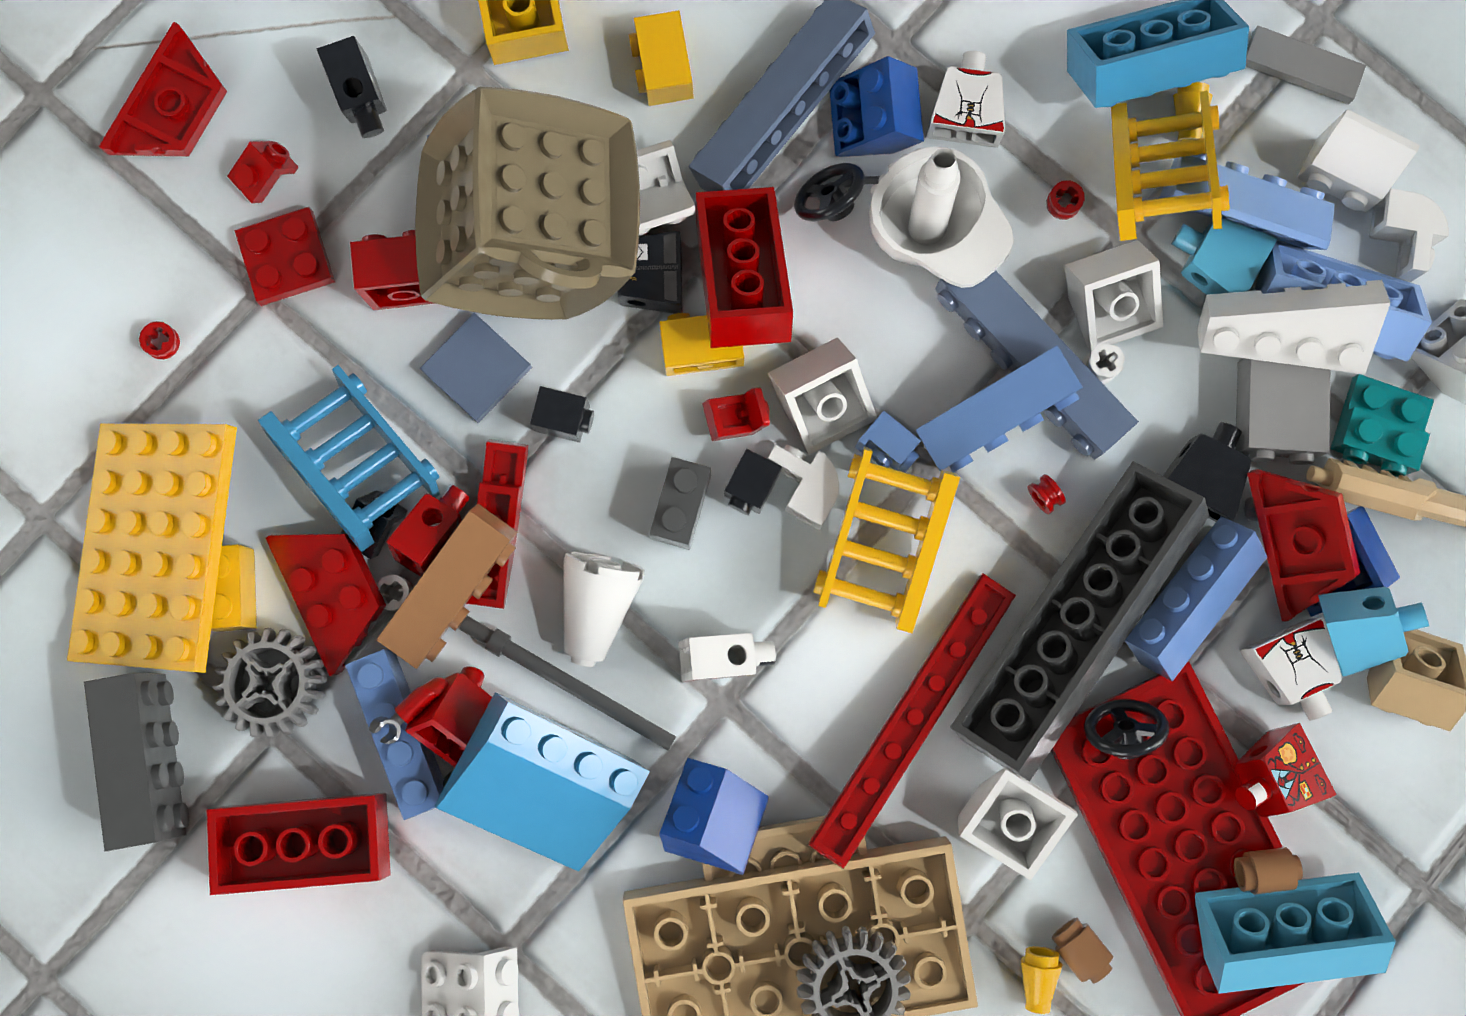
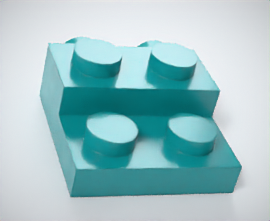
[1330,374,1434,477]

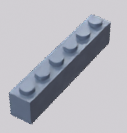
[688,0,875,191]
[935,270,1139,460]

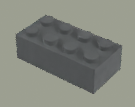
[84,673,189,852]

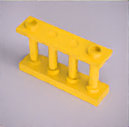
[1111,90,1230,241]
[813,447,960,634]

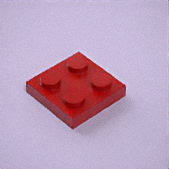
[234,207,335,306]

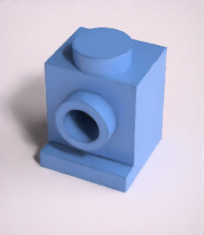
[855,411,921,473]

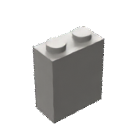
[1235,358,1331,465]

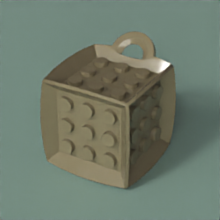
[415,86,640,320]

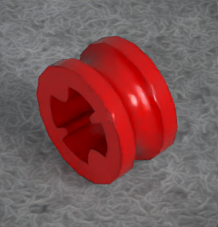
[1046,180,1085,220]
[139,321,180,360]
[1027,474,1066,515]

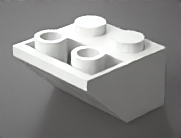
[1411,298,1466,404]

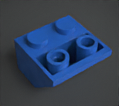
[829,56,924,157]

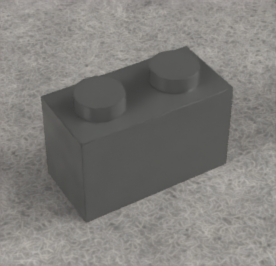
[649,457,711,550]

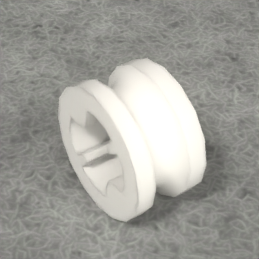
[376,575,413,611]

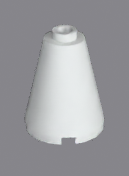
[563,551,645,667]

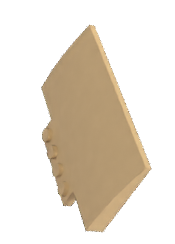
[623,815,978,1016]

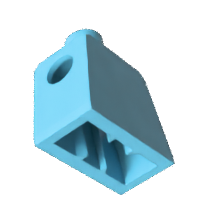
[1171,218,1277,295]
[1318,587,1429,677]

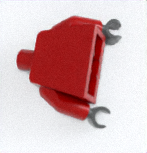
[369,666,492,787]

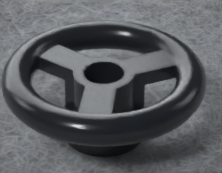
[794,163,865,222]
[1084,699,1170,759]

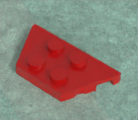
[99,22,227,157]
[1247,469,1360,622]
[265,534,386,676]

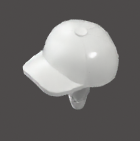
[869,147,1014,288]

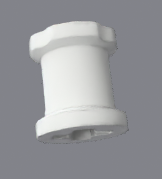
[1082,343,1125,385]

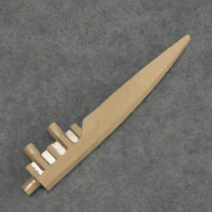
[1306,458,1466,527]

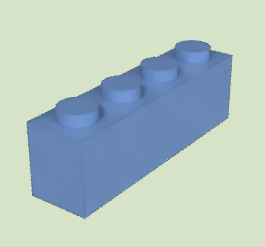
[916,345,1083,473]
[1125,516,1267,681]
[345,649,444,820]

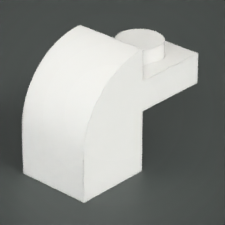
[1369,188,1449,282]
[768,445,839,530]

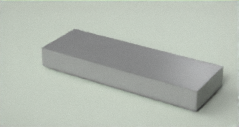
[1246,26,1366,104]

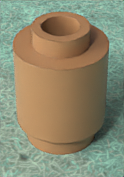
[1234,847,1303,895]
[1052,917,1114,984]

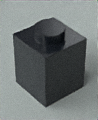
[530,386,594,443]
[724,448,782,515]

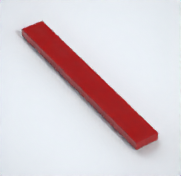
[807,573,1016,869]

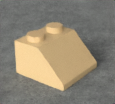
[1367,629,1466,731]

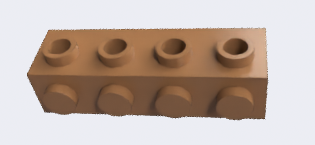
[376,504,518,669]

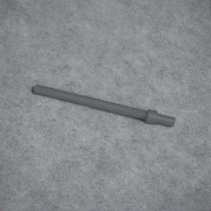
[459,616,676,750]

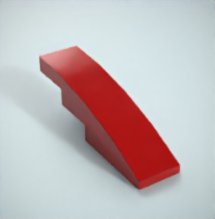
[466,440,529,609]

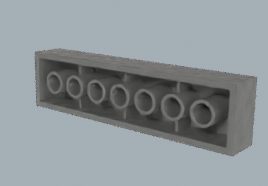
[950,461,1209,781]

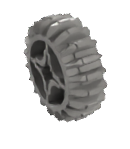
[212,628,327,739]
[797,925,911,1016]

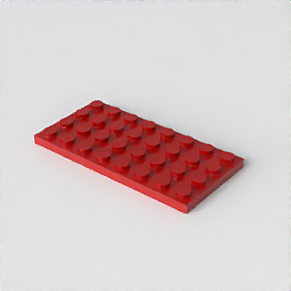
[1051,662,1304,1016]

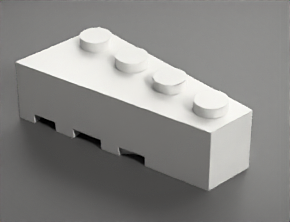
[1197,280,1391,374]

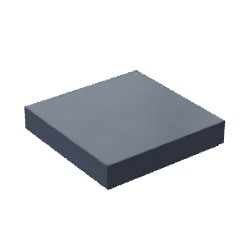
[420,312,533,423]

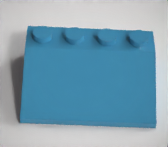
[435,692,650,872]

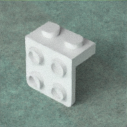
[637,140,696,236]
[421,947,519,1016]

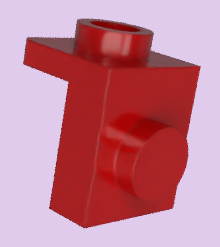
[227,141,299,204]
[702,387,770,441]

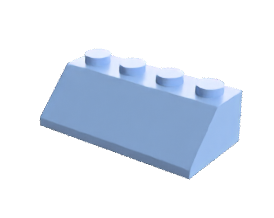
[1159,154,1335,250]
[1254,241,1432,362]

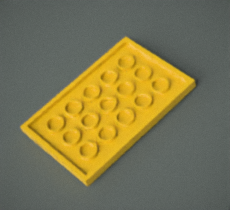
[67,423,237,673]

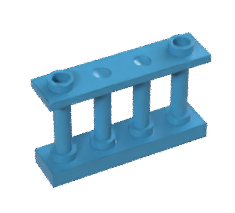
[258,365,440,552]

